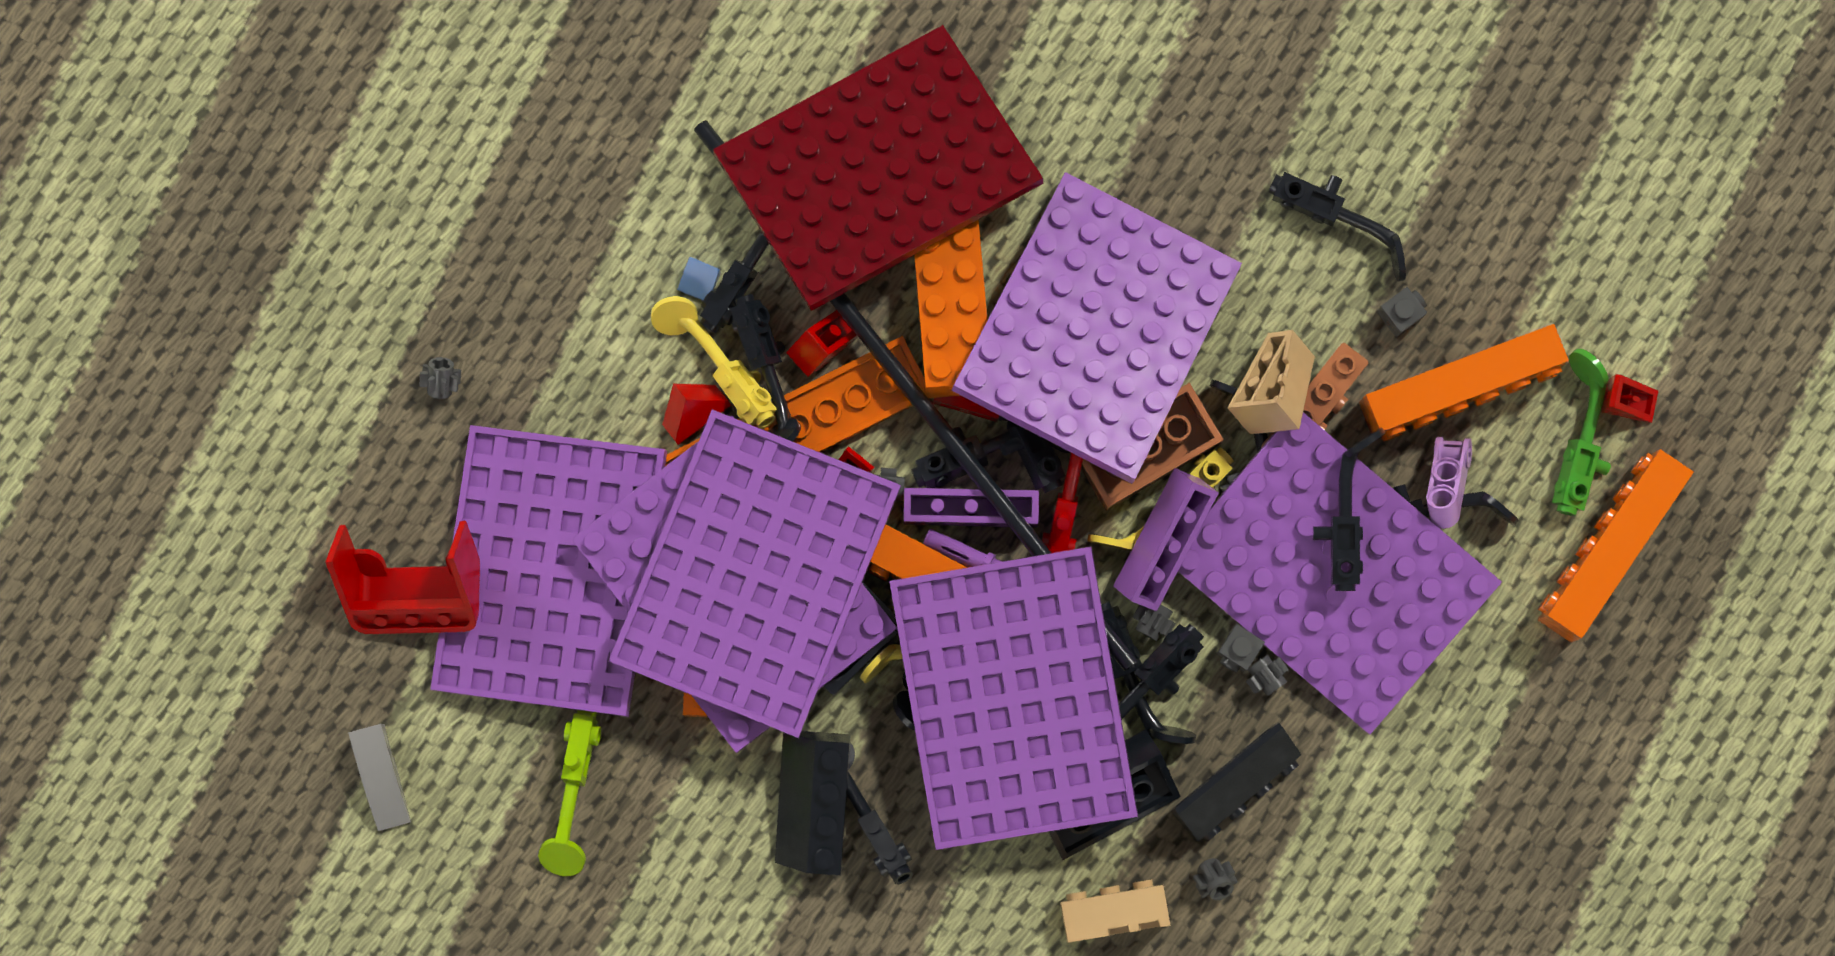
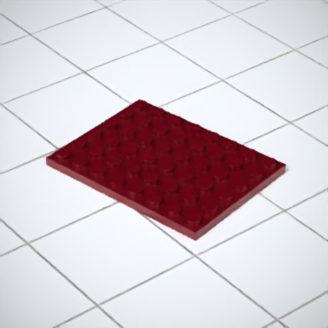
[713,25,1044,311]

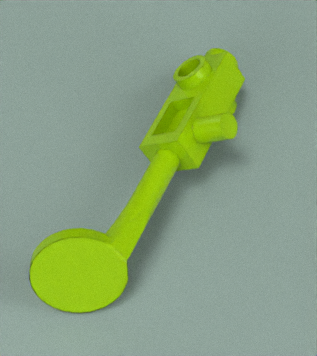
[538,710,601,876]

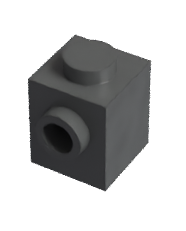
[1376,287,1427,338]
[1216,624,1265,673]

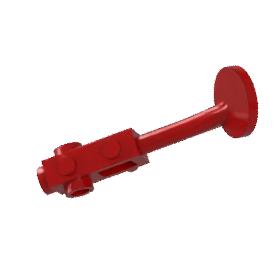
[1042,453,1083,553]

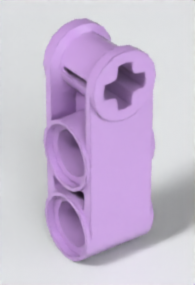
[1426,437,1472,529]

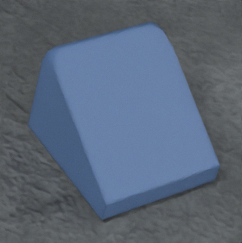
[677,257,721,301]

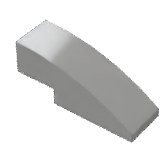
[348,724,411,831]

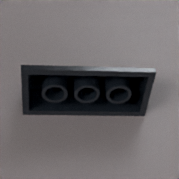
[1170,722,1301,842]
[1048,729,1181,860]
[775,731,851,876]

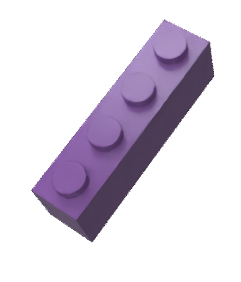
[1113,468,1219,611]
[904,488,1039,527]

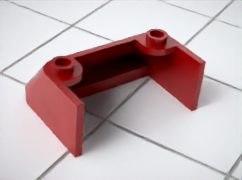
[325,521,480,634]

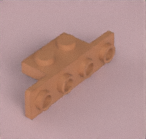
[1261,343,1368,448]

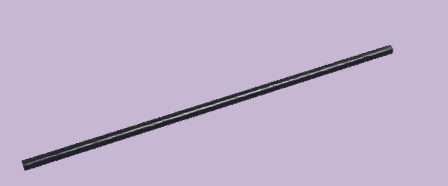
[694,120,1138,671]

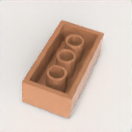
[1081,382,1224,511]

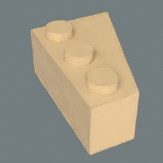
[1228,330,1315,434]
[1060,879,1171,943]

